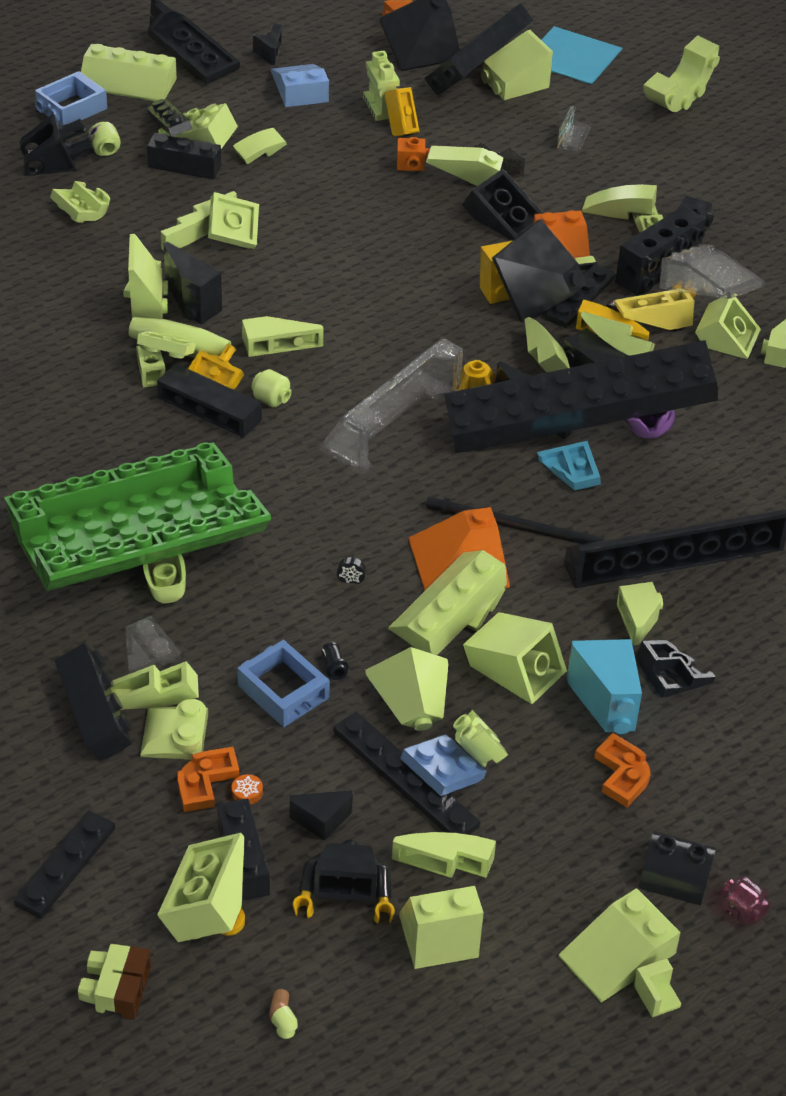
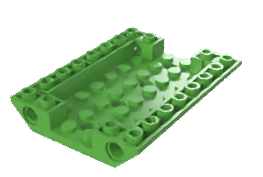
[4,442,271,591]

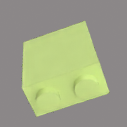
[481,30,553,100]
[463,612,567,704]
[399,886,483,969]

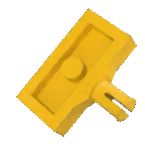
[188,344,244,390]

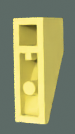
[615,288,694,330]

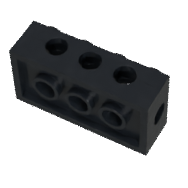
[615,206,706,296]

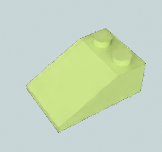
[128,234,168,319]
[158,833,244,942]
[558,888,681,1002]

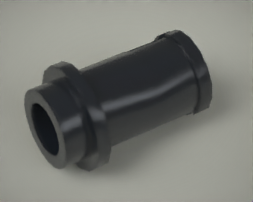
[321,642,349,680]

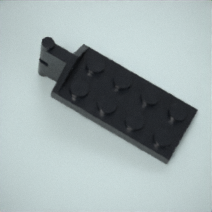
[148,0,240,84]

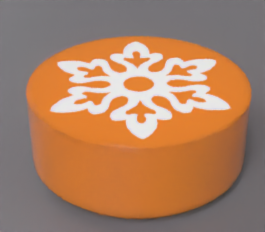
[232,774,263,805]

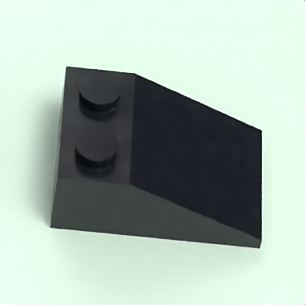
[462,169,543,241]
[163,242,222,325]

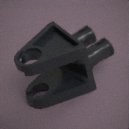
[19,114,94,176]

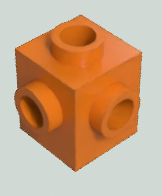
[397,137,430,171]

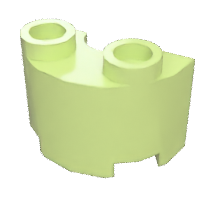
[453,710,508,767]

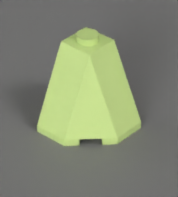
[365,647,448,731]

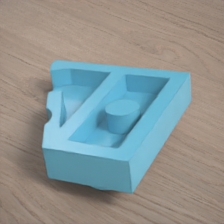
[537,441,601,490]

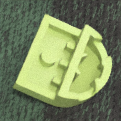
[50,181,110,223]

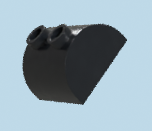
[639,831,716,906]

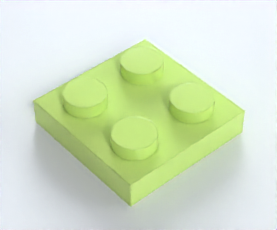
[208,192,259,249]

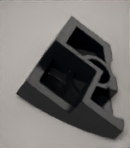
[635,640,716,697]

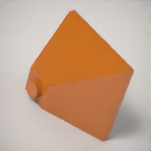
[408,507,510,591]

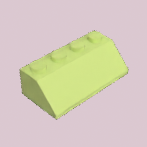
[81,44,177,101]
[388,550,507,655]

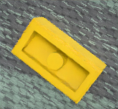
[384,87,420,136]

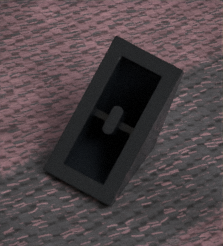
[289,790,353,841]

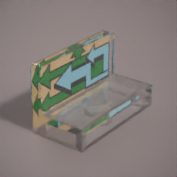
[557,106,591,155]

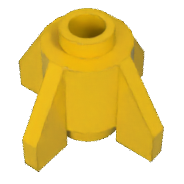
[456,360,496,391]

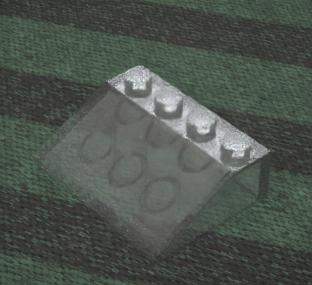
[660,244,765,299]

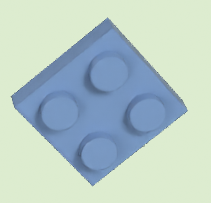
[400,734,487,796]

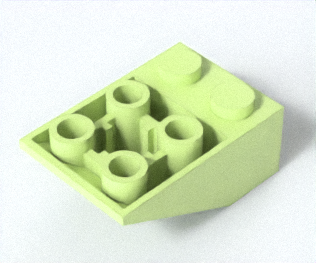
[158,103,238,149]

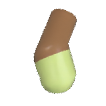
[269,989,298,1039]

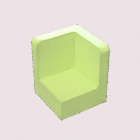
[634,958,681,1018]

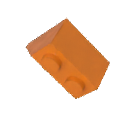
[534,210,590,258]

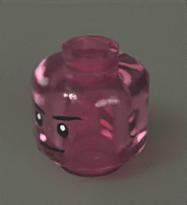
[721,876,771,924]

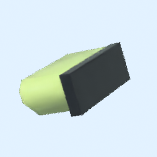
[574,256,598,270]

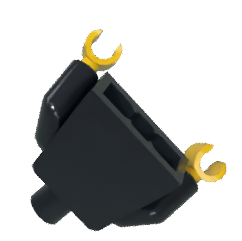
[293,840,395,924]

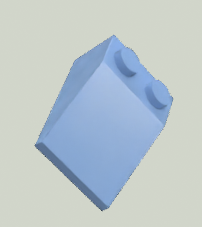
[271,64,329,107]

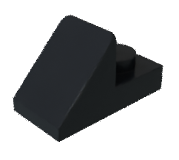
[253,24,282,65]

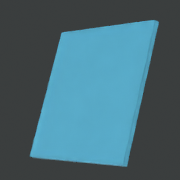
[541,26,623,85]

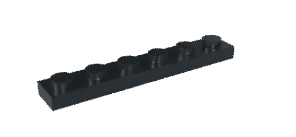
[333,711,480,835]

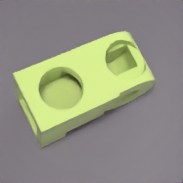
[136,345,165,387]

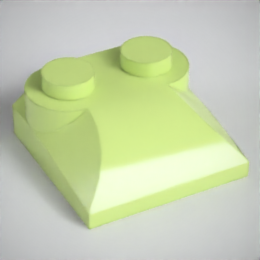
[140,699,208,760]

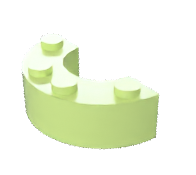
[644,35,720,112]

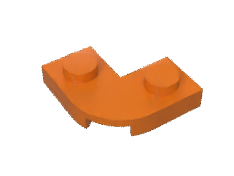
[594,733,651,808]
[178,747,239,812]

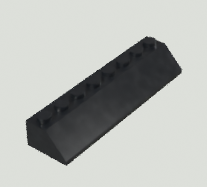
[564,509,786,588]

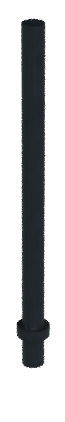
[426,496,604,544]

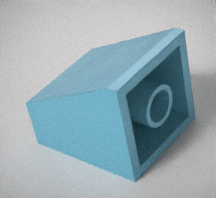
[567,639,642,734]

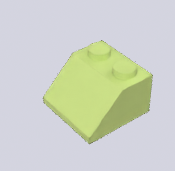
[695,293,761,359]

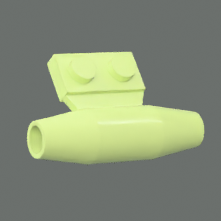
[129,317,231,358]

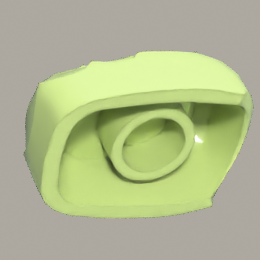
[143,554,186,603]

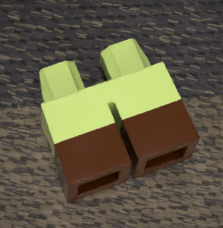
[78,944,152,1020]

